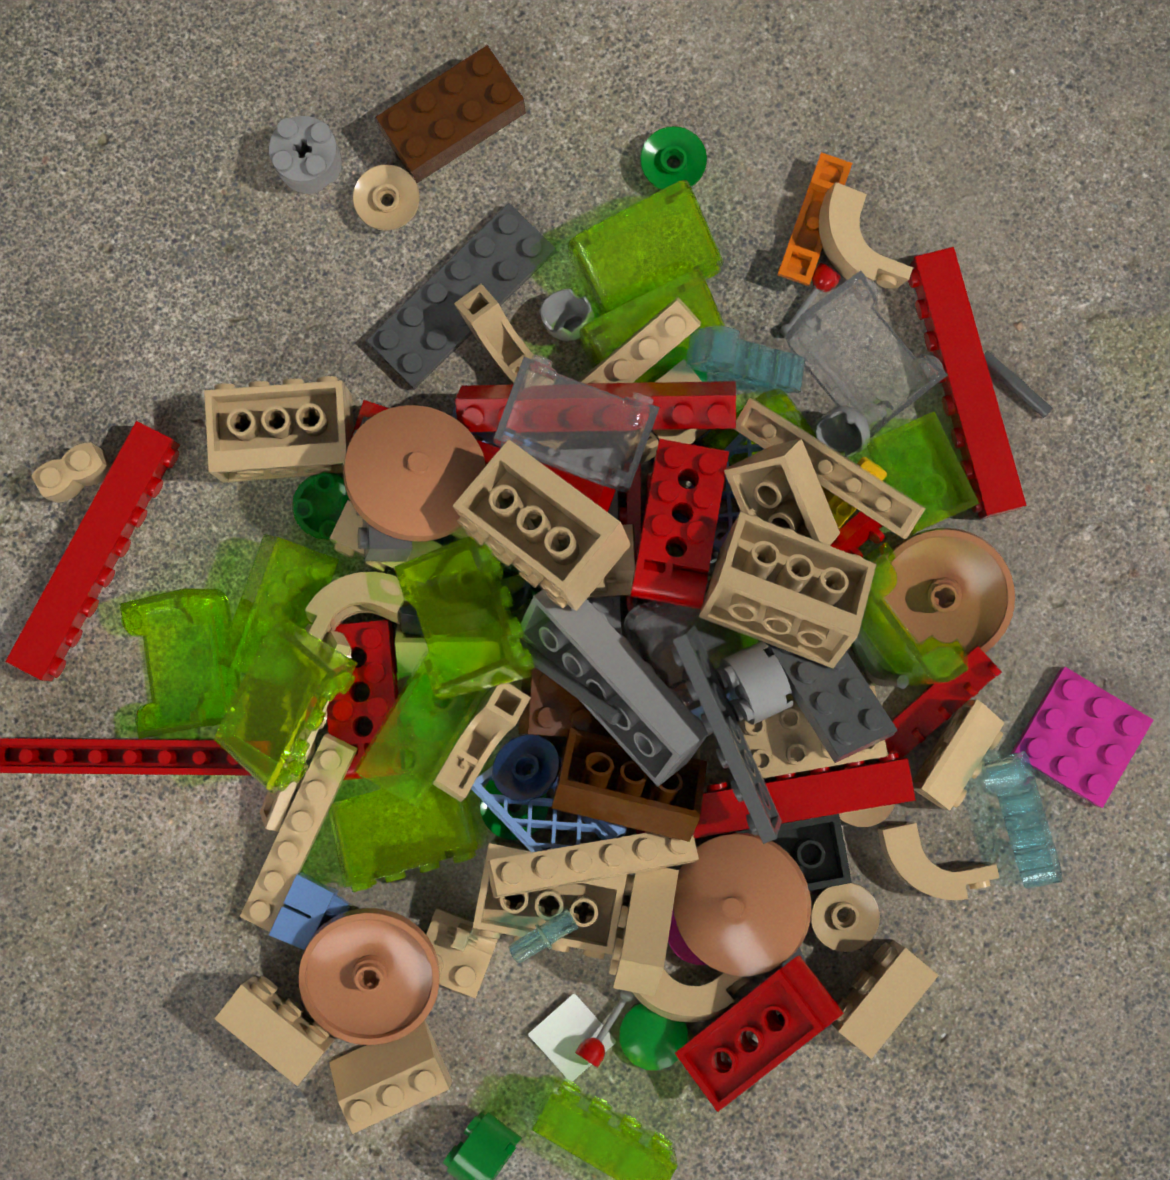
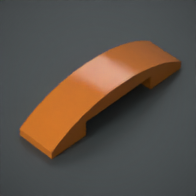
[777,152,853,286]

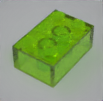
[866,411,979,537]

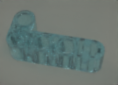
[686,326,806,393]
[982,751,1063,889]

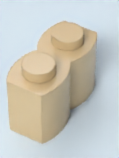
[31,443,112,503]

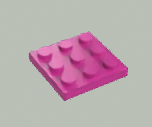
[1010,667,1154,808]

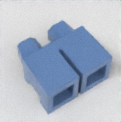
[269,872,352,950]

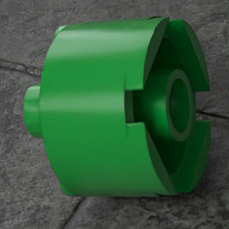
[443,1112,522,1180]

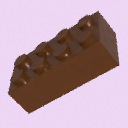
[375,45,526,183]
[518,664,667,738]
[551,728,707,842]

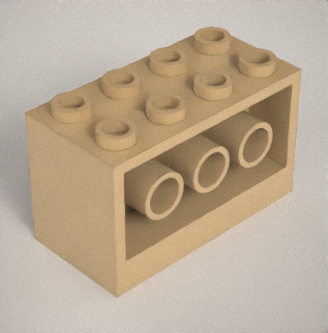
[204,376,354,483]
[453,439,631,611]
[699,512,876,668]
[738,685,888,778]
[472,839,627,959]

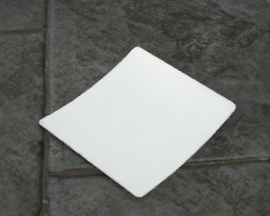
[528,994,616,1082]

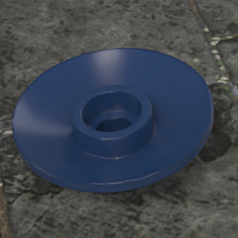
[492,735,560,801]

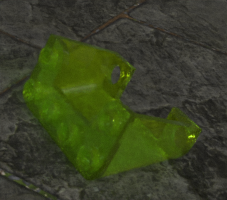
[394,536,535,700]
[214,619,357,794]
[328,773,482,893]

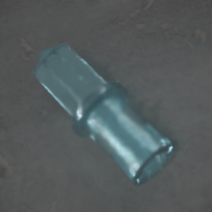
[508,908,579,963]

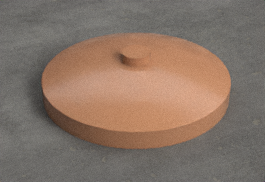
[343,405,486,541]
[875,528,1015,665]
[673,833,811,976]
[299,908,440,1045]

